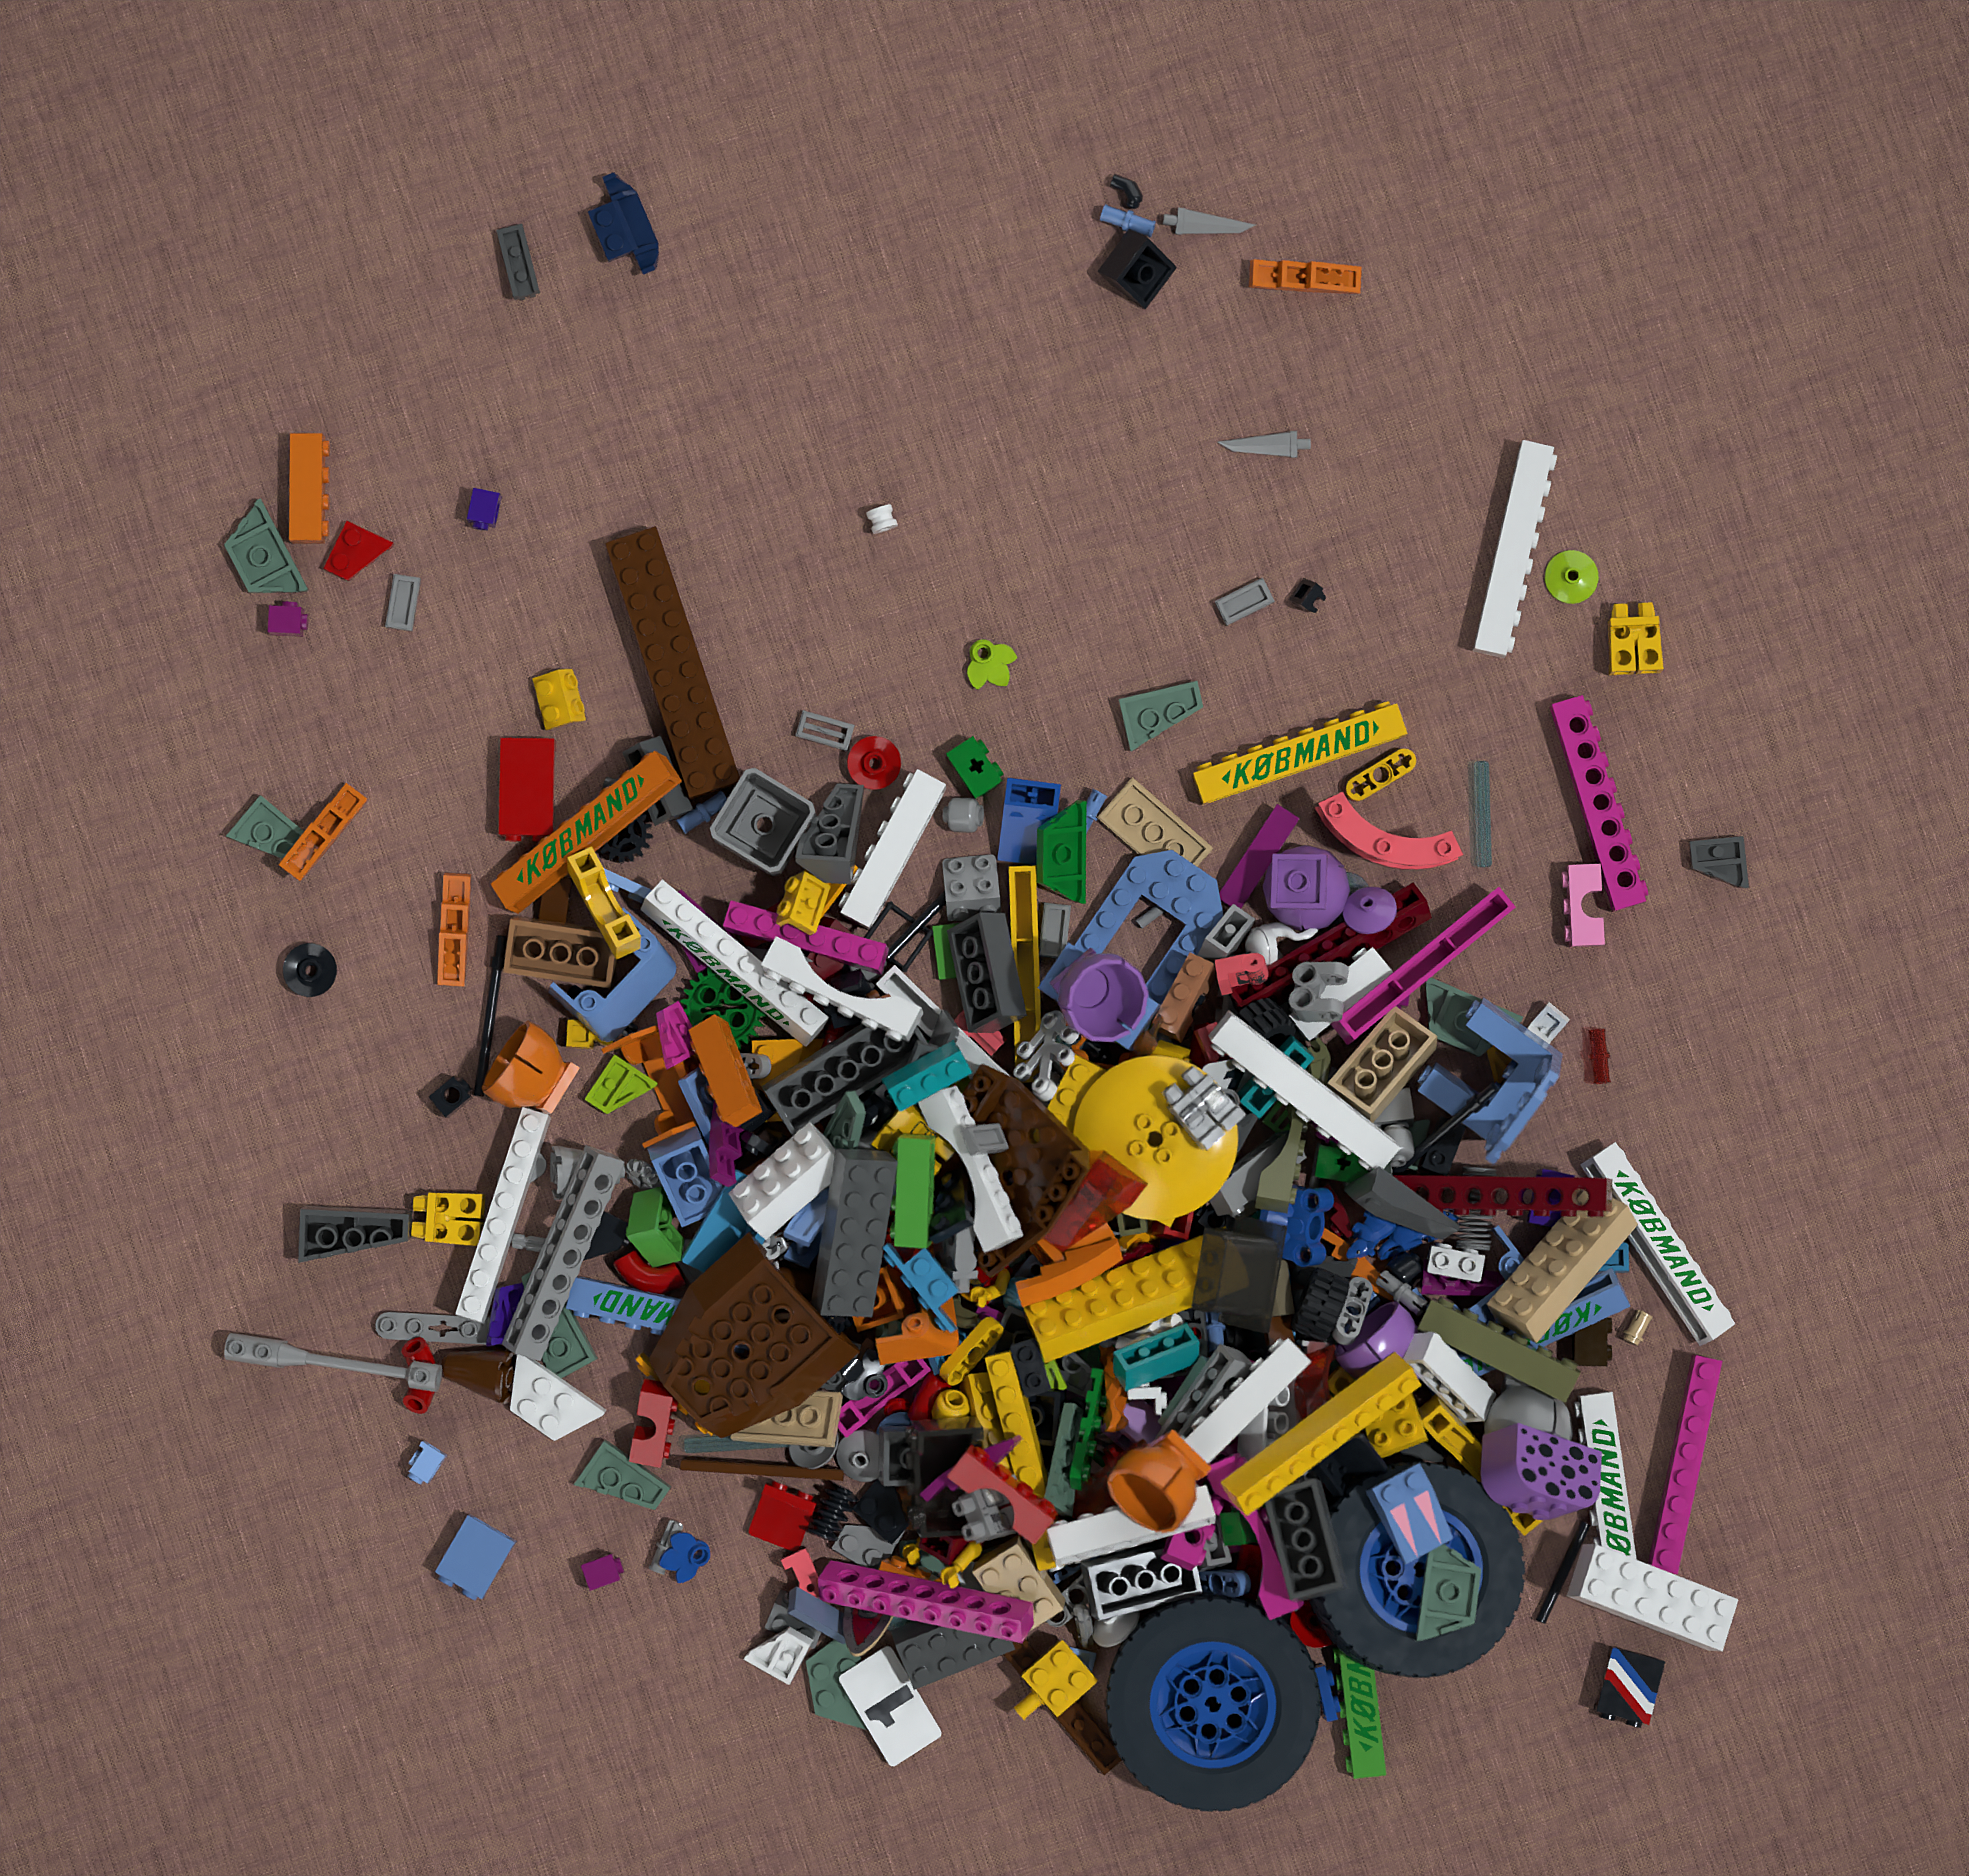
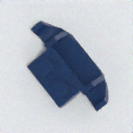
[588,172,659,275]

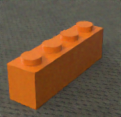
[289,433,330,544]
[688,1014,763,1127]

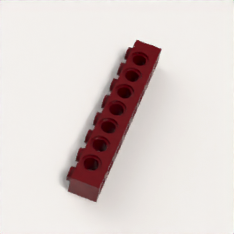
[1229,882,1432,1013]
[1393,1175,1612,1217]

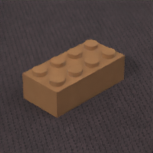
[503,916,617,988]

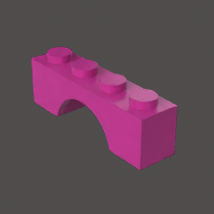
[838,1359,931,1438]

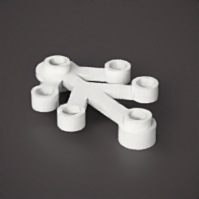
[1013,1010,1079,1102]

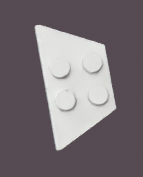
[510,1355,606,1441]

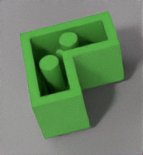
[626,1186,684,1267]

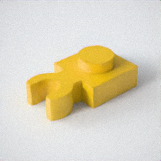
[566,1020,613,1049]

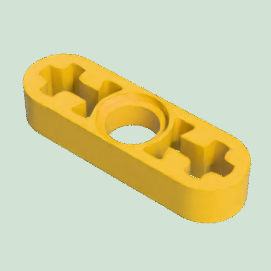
[1345,749,1416,802]
[939,1317,1003,1385]

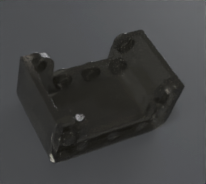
[905,1416,984,1538]

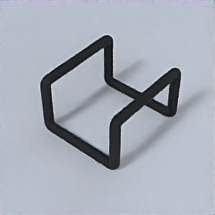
[864,901,934,972]

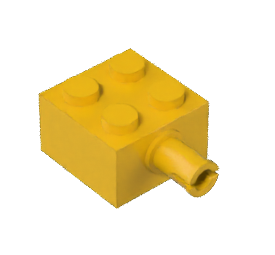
[1013,1638,1098,1720]

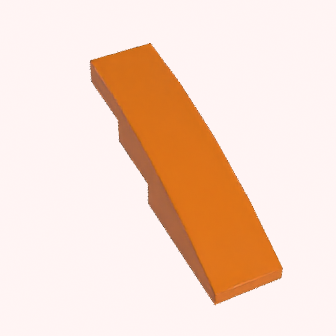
[1249,259,1362,294]
[279,783,368,881]
[437,873,471,986]
[1321,1228,1394,1302]
[1015,1238,1123,1307]

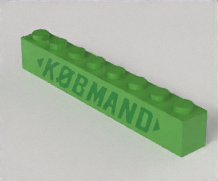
[1333,1647,1386,1779]

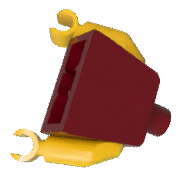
[902,1521,988,1588]

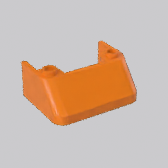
[601,1025,700,1148]
[876,1246,960,1365]

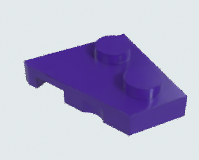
[486,1282,534,1347]

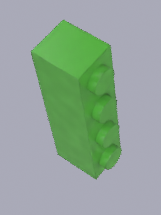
[890,1134,936,1248]

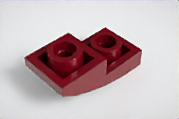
[1322,1184,1352,1239]

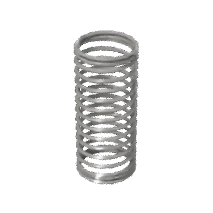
[1456,1167,1497,1250]

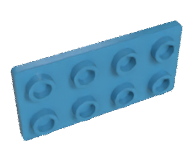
[681,1170,765,1272]

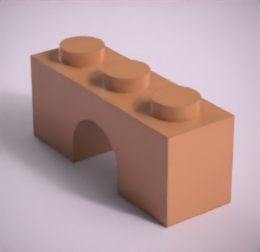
[1152,952,1217,1043]

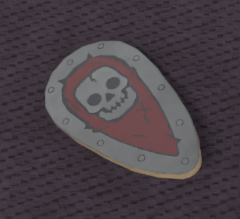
[843,1606,894,1656]

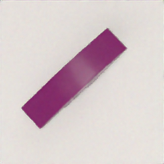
[1219,804,1300,909]
[709,1100,745,1188]
[920,1435,1023,1502]

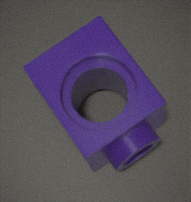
[467,488,502,531]

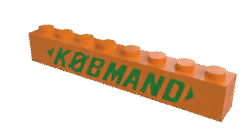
[491,750,682,914]

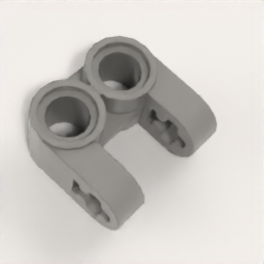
[1289,962,1349,1023]

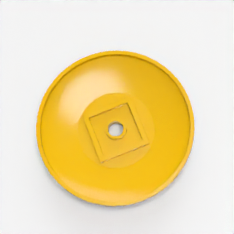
[1073,1055,1238,1220]

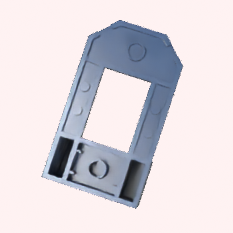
[1038,850,1224,1051]
[1417,997,1563,1164]

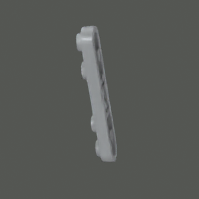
[375,1312,502,1345]

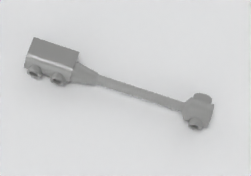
[224,1333,442,1392]

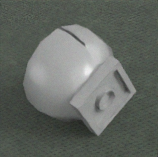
[1484,1374,1573,1441]

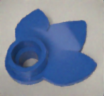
[659,1532,710,1583]

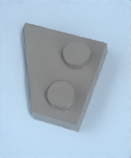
[832,1524,905,1570]

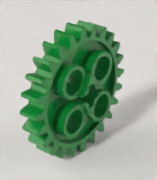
[680,967,768,1050]

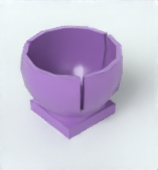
[1263,845,1350,932]
[1049,948,1148,1042]
[1333,1301,1419,1380]

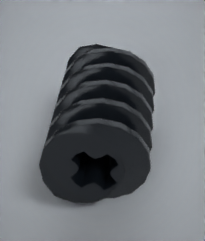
[805,1480,858,1541]

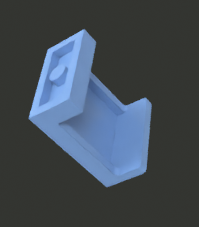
[435,1514,517,1601]

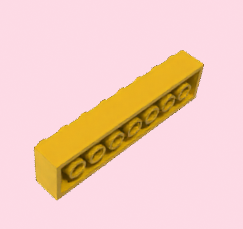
[1023,1227,1249,1363]

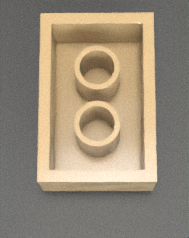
[972,1534,1065,1630]

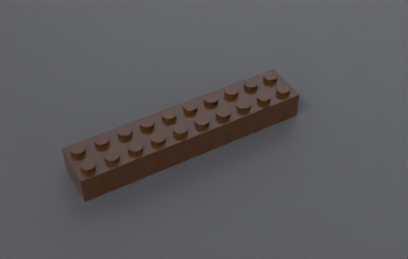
[605,526,740,800]

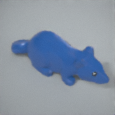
[1346,1210,1397,1259]
[1377,1211,1459,1260]

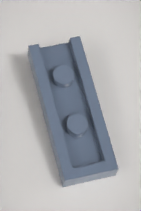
[788,1587,846,1644]

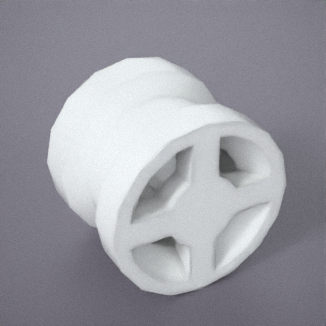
[866,504,898,534]

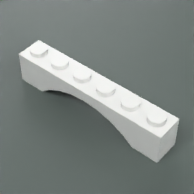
[761,936,923,1042]
[918,1086,1024,1253]

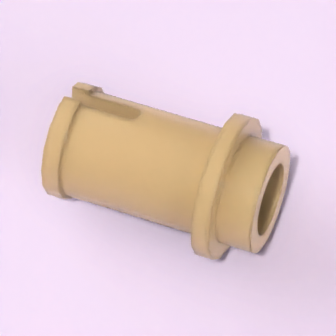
[1623,1309,1653,1346]

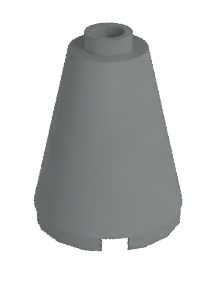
[550,1146,625,1200]

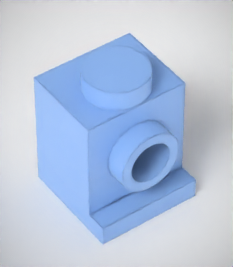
[407,1440,447,1485]

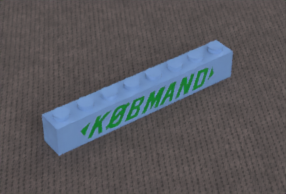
[1426,1268,1630,1396]
[566,1276,750,1354]

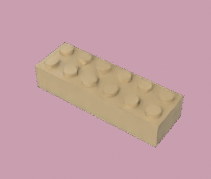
[1487,1190,1638,1343]

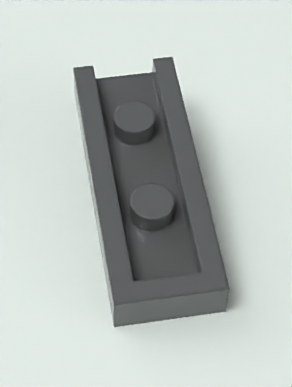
[496,224,540,301]

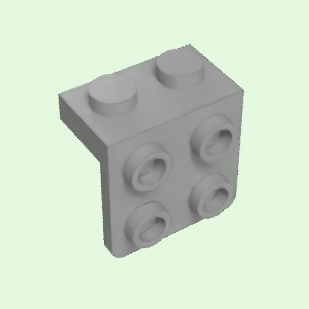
[942,854,1001,921]

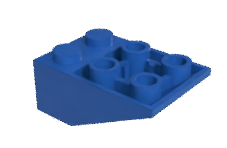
[997,778,1061,865]

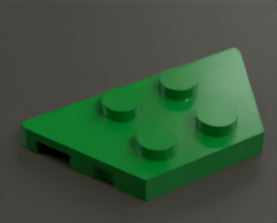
[1037,800,1087,904]

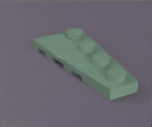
[521,1271,598,1378]
[1044,1403,1084,1517]

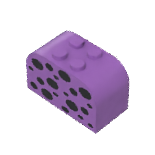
[1481,1423,1602,1520]

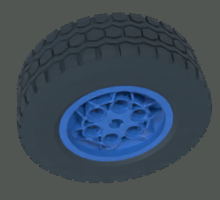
[1309,1462,1525,1678]
[1106,1592,1320,1812]

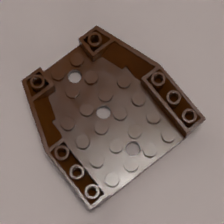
[933,1064,1090,1278]
[648,1232,860,1439]

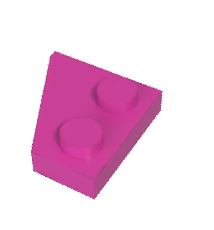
[656,1001,696,1069]

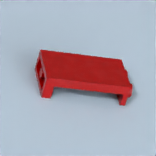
[499,738,556,842]

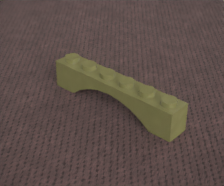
[1255,1066,1309,1214]

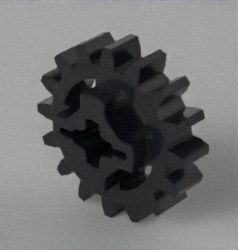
[600,814,653,864]

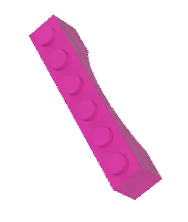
[723,900,889,975]
[1207,1452,1304,1620]

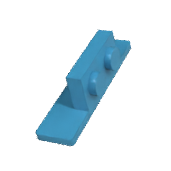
[883,1243,960,1333]

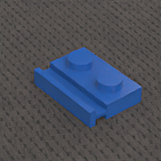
[1314,1663,1341,1722]

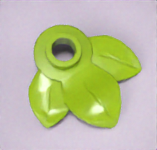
[967,639,1017,690]

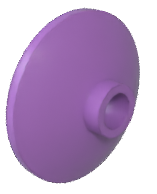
[1343,887,1397,934]

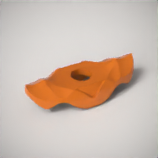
[1098,1346,1129,1432]

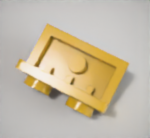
[532,669,586,730]

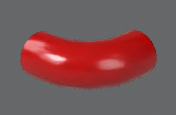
[613,1250,686,1294]
[401,1337,435,1414]
[907,1367,952,1427]

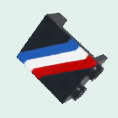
[1594,1646,1665,1728]

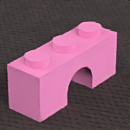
[1561,864,1605,948]

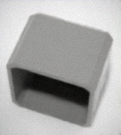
[710,768,817,877]

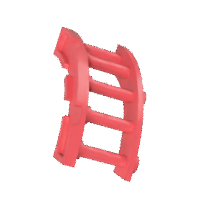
[1315,792,1463,870]

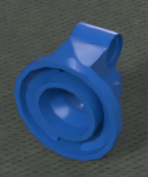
[1258,1184,1334,1267]

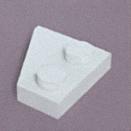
[744,1627,813,1685]

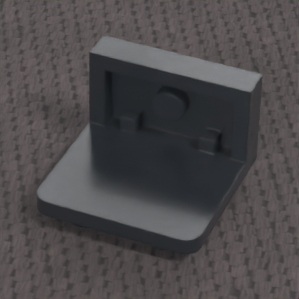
[1312,1433,1388,1498]

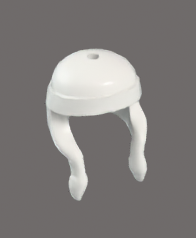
[1245,922,1318,966]

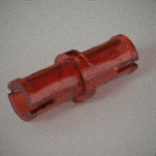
[1588,1029,1611,1084]

